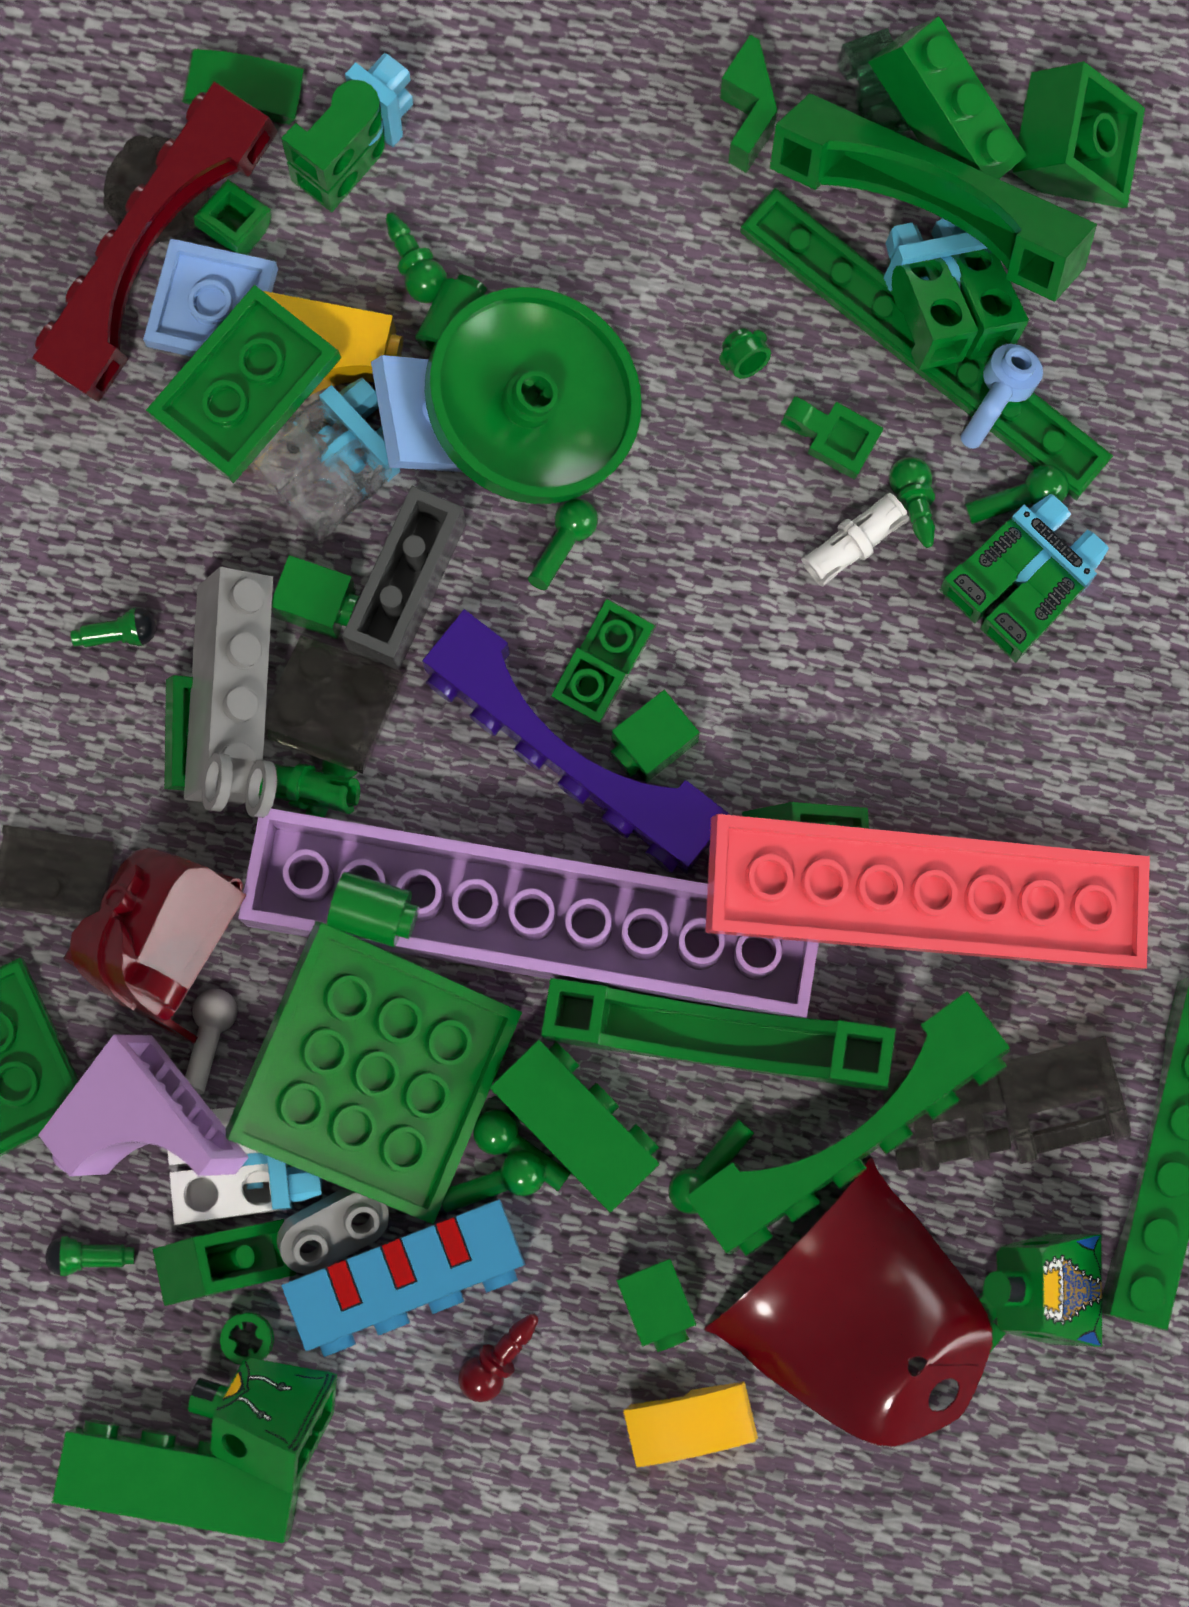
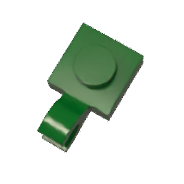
[780,396,884,480]

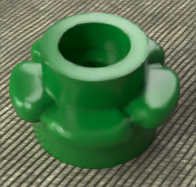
[719,328,771,379]

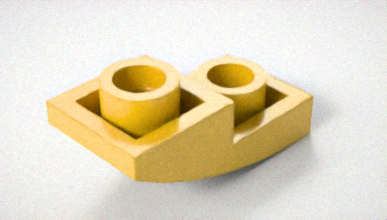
[623,1382,758,1468]

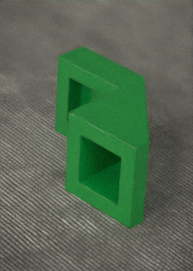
[720,34,777,174]

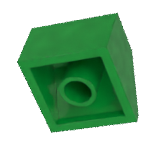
[1012,61,1145,208]

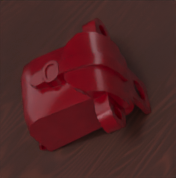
[63,848,246,1044]

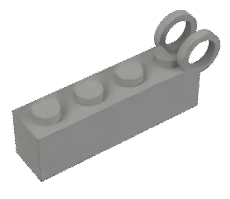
[184,567,277,818]

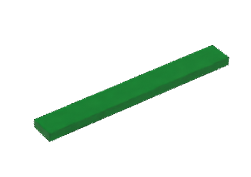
[740,188,1113,501]

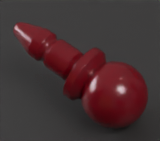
[458,1314,538,1402]

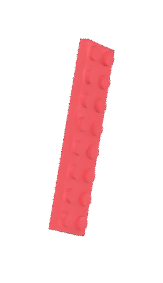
[705,814,1150,970]

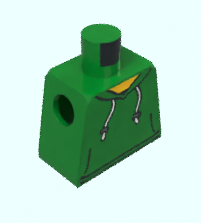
[188,1358,338,1494]

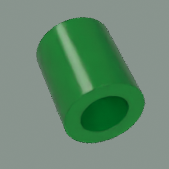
[415,274,487,352]
[327,871,419,947]

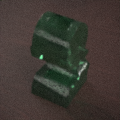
[837,28,911,134]

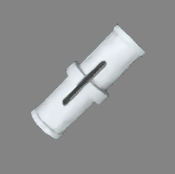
[801,493,910,587]

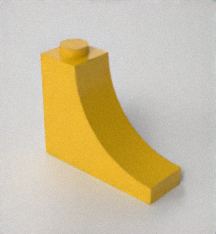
[250,291,403,466]

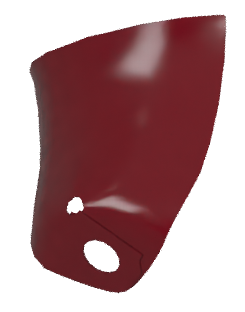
[704,1157,993,1447]

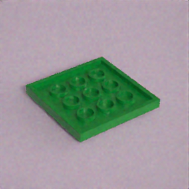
[226,921,522,1225]

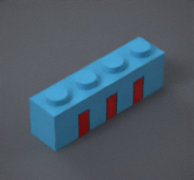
[281,1200,526,1357]

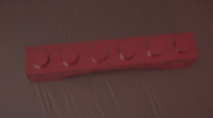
[32,82,278,403]

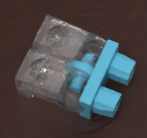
[250,377,400,545]

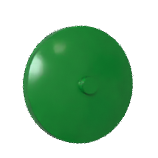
[424,287,642,504]

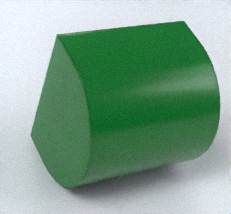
[194,179,271,255]

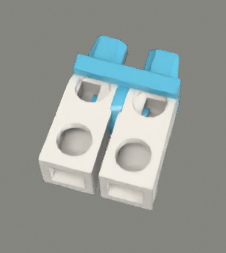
[167,1107,323,1226]

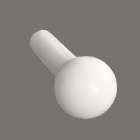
[185,989,238,1094]

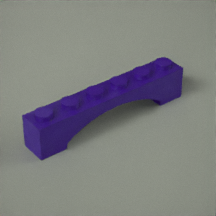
[422,609,730,874]

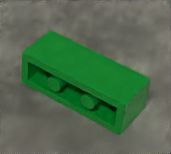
[868,16,1027,179]
[489,1040,660,1213]

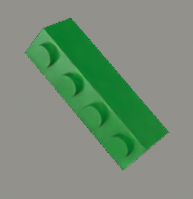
[52,1420,301,1544]

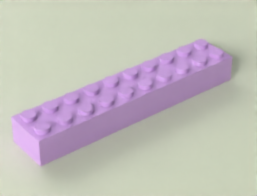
[238,809,819,1018]

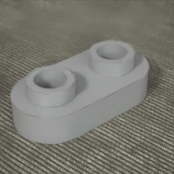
[277,1188,389,1274]

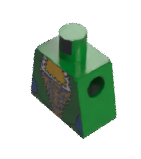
[983,1234,1102,1347]

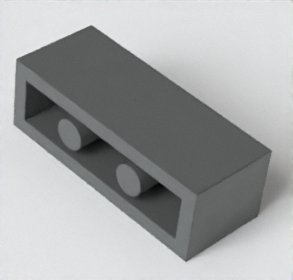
[342,485,466,672]

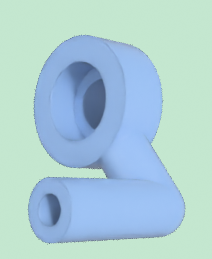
[961,344,1043,449]

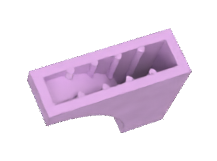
[38,1034,249,1176]

